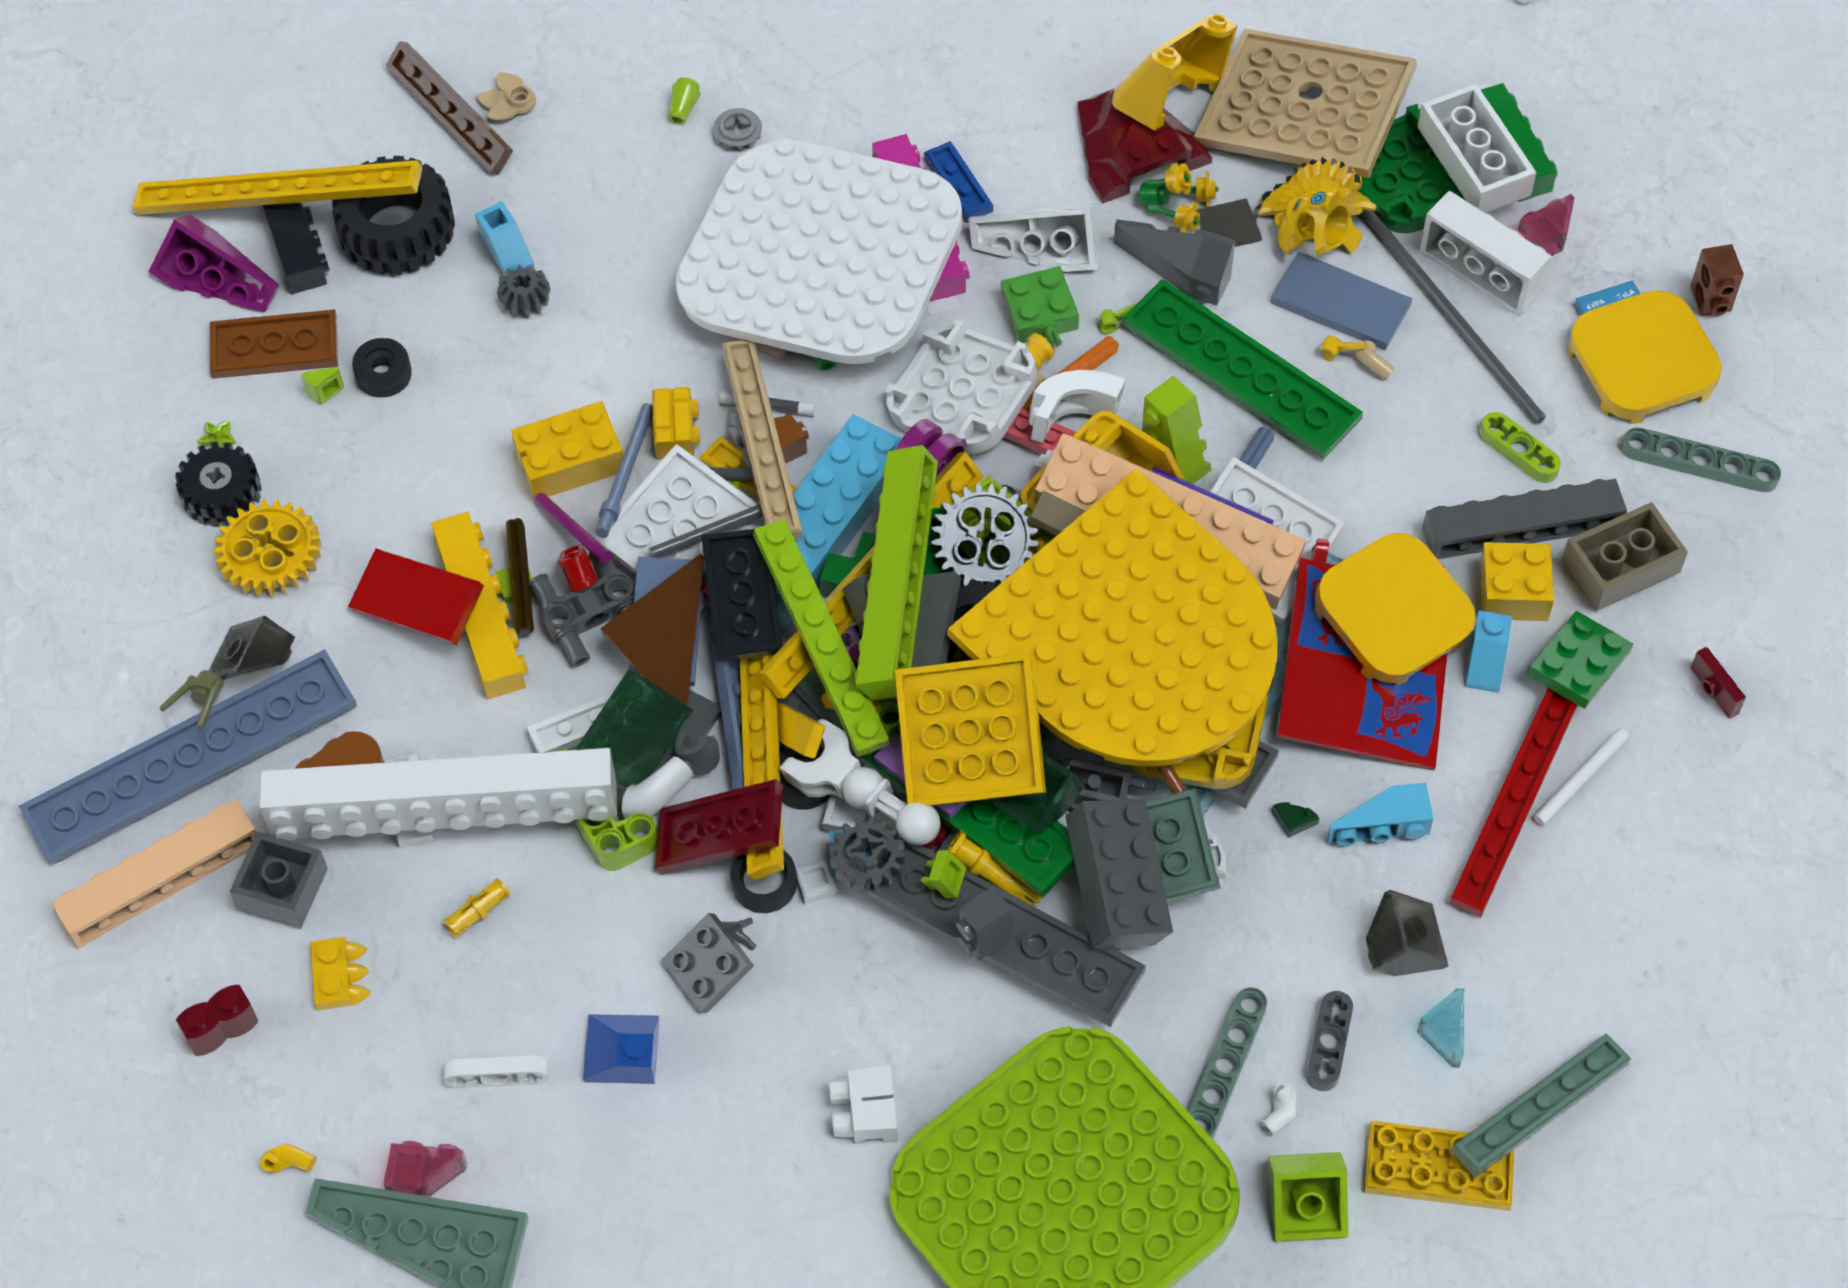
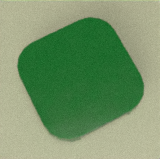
[1357,104,1466,233]

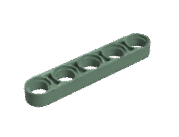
[1622,427,1781,493]
[1188,987,1267,1139]

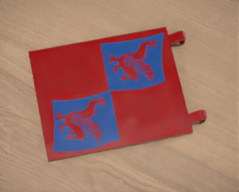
[1276,538,1448,771]

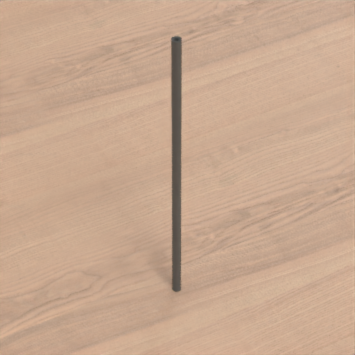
[1360,210,1546,424]

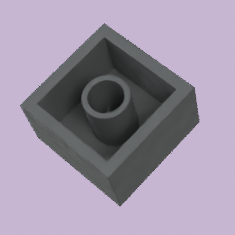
[229,832,328,928]

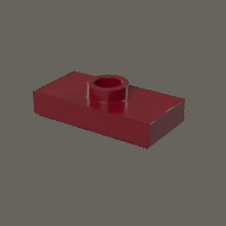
[1691,647,1746,719]

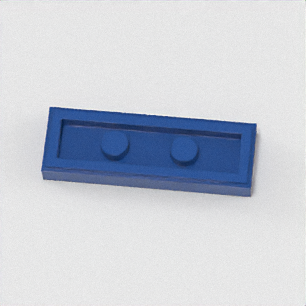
[924,141,994,223]

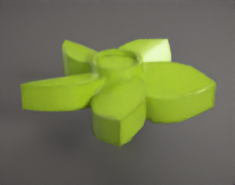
[197,421,236,448]

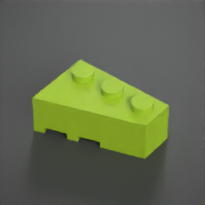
[1142,375,1212,484]

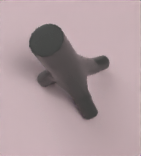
[721,917,757,950]

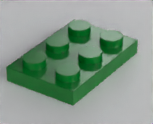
[1527,611,1634,709]

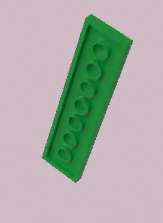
[1122,279,1363,460]
[844,712,1075,897]

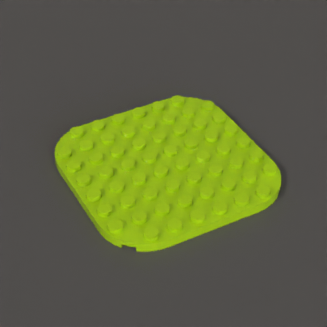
[889,1026,1240,1288]

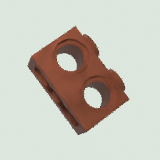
[1690,244,1744,316]

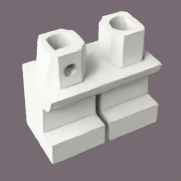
[829,1065,898,1144]

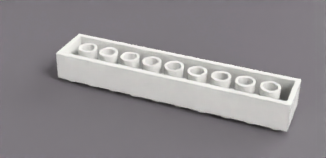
[260,748,617,841]

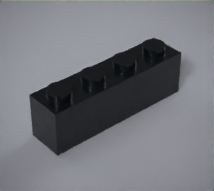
[263,202,330,295]

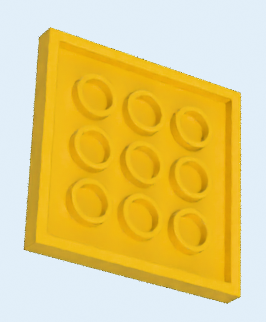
[895,653,1046,806]

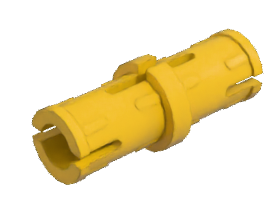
[442,878,511,938]

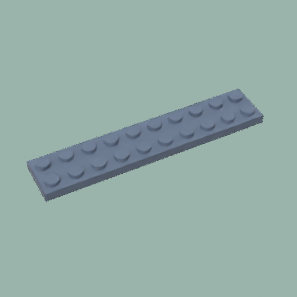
[19,649,357,865]

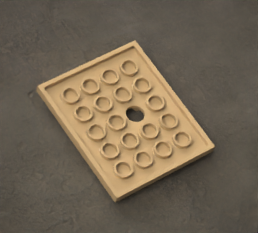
[1194,28,1417,178]

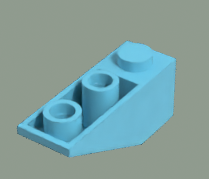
[1327,783,1433,846]

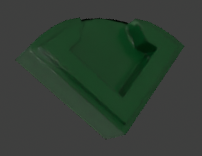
[1272,802,1320,838]

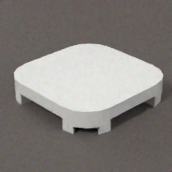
[885,319,1038,454]

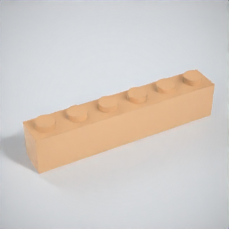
[51,799,257,949]

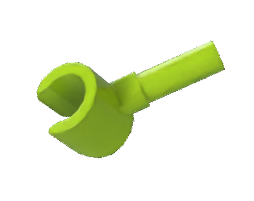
[1098,304,1135,334]

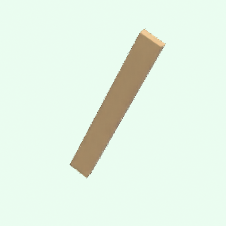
[722,340,802,539]

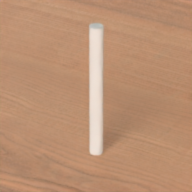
[1533,728,1629,826]

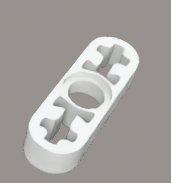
[444,1055,548,1088]

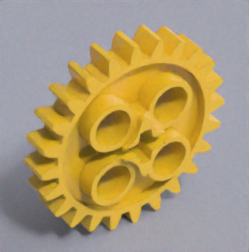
[213,499,322,597]

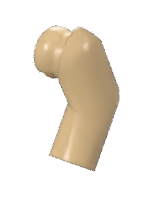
[1355,340,1395,380]

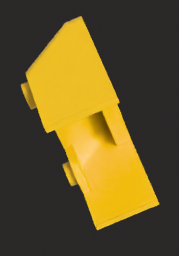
[1021,411,1184,512]

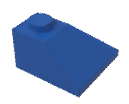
[583,1014,660,1084]

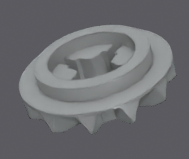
[713,108,762,150]

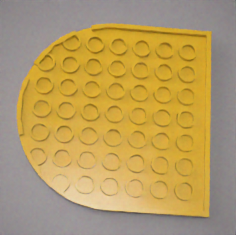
[947,468,1278,766]

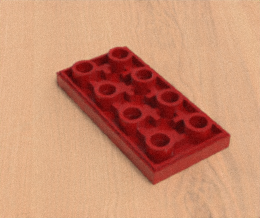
[348,548,484,645]

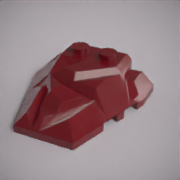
[1077,88,1213,204]

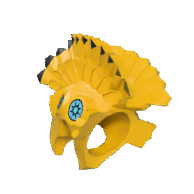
[1254,157,1377,255]

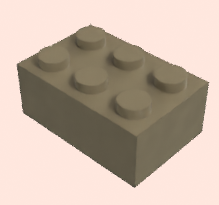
[1562,502,1688,611]

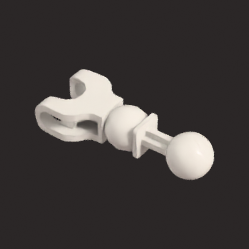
[779,719,940,846]

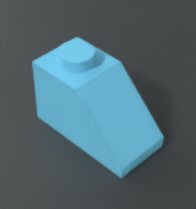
[1465,611,1512,693]

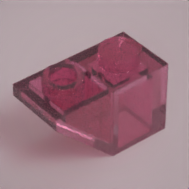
[1518,194,1575,256]
[383,1141,468,1197]

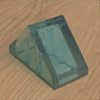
[1417,988,1464,1068]

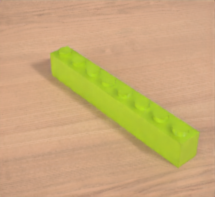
[855,445,938,700]

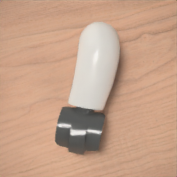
[617,732,720,819]

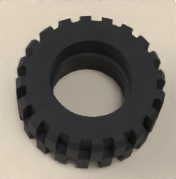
[332,155,455,275]

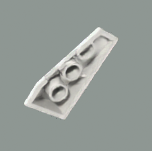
[969,203,1100,272]

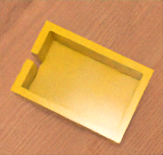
[511,401,623,499]

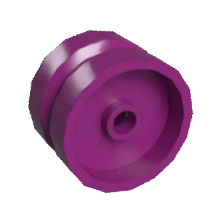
[896,419,967,477]

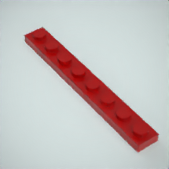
[1449,688,1578,917]

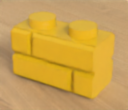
[652,387,700,460]

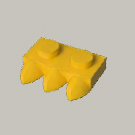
[310,937,371,1011]

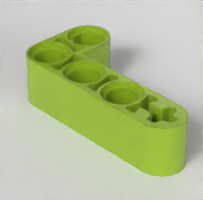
[555,750,658,871]

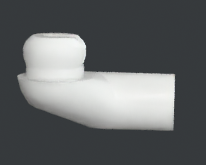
[1260,1082,1297,1136]

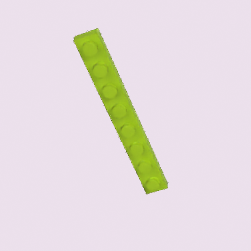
[753,519,889,757]

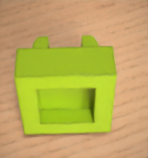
[921,850,967,898]

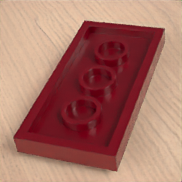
[655,779,783,875]

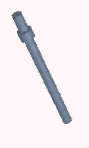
[596,403,653,538]

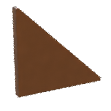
[601,553,704,724]

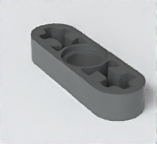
[1307,991,1353,1091]

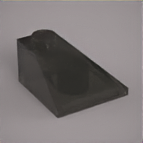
[208,615,295,681]
[1366,890,1449,976]

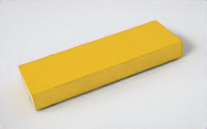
[777,702,825,758]

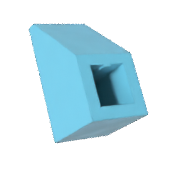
[475,201,535,276]

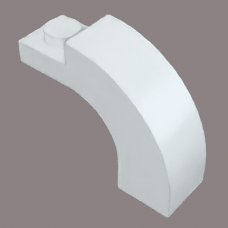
[1029,370,1126,443]

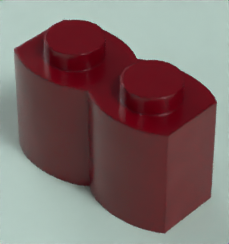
[176,984,258,1056]

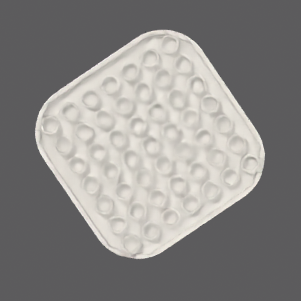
[676,139,962,364]

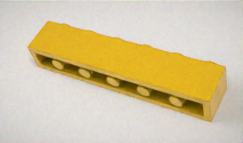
[431,511,529,699]

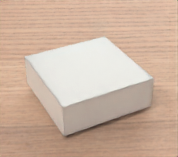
[796,859,838,904]

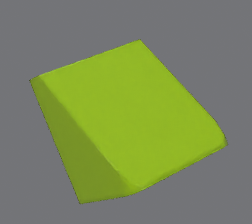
[301,366,344,405]

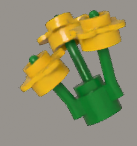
[1139,163,1219,233]

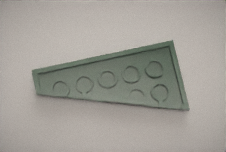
[306,1178,529,1288]

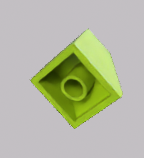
[1268,1152,1348,1241]

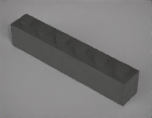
[1423,478,1627,559]

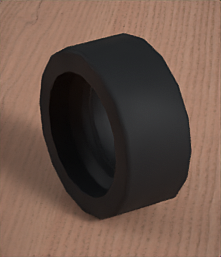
[731,849,797,913]

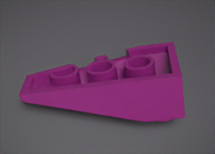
[148,214,280,312]

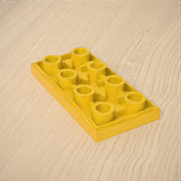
[1364,1121,1515,1211]

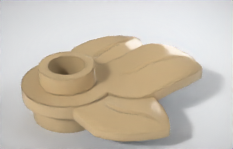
[477,72,536,121]

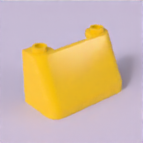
[1112,14,1238,131]

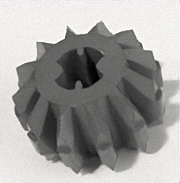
[497,264,551,318]

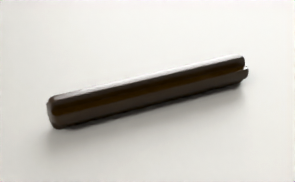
[506,518,534,635]

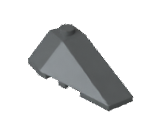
[1114,219,1235,306]

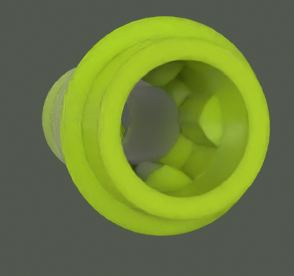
[668,77,701,125]

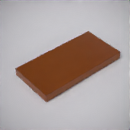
[210,309,338,379]

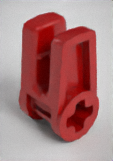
[558,544,598,592]

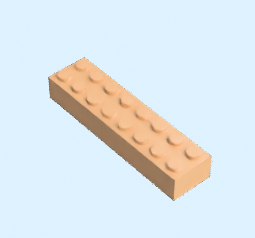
[1035,433,1306,610]

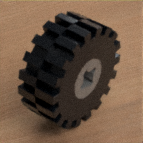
[175,442,262,527]

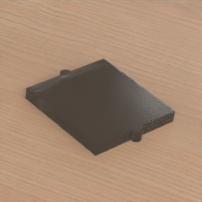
[1197,198,1262,247]

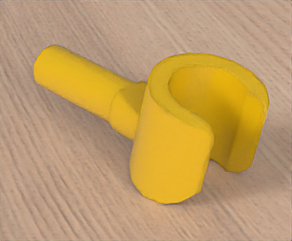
[1319,335,1366,361]

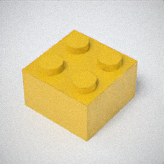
[1479,542,1554,621]

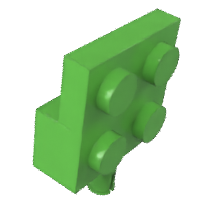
[1000,266,1079,348]

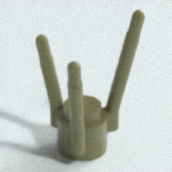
[159,670,224,730]

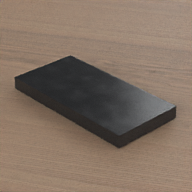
[701,528,783,662]

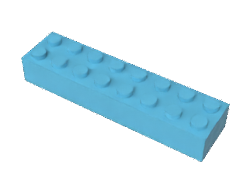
[775,414,902,636]

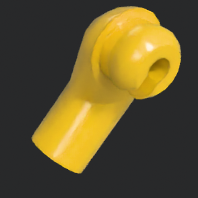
[260,1143,317,1173]

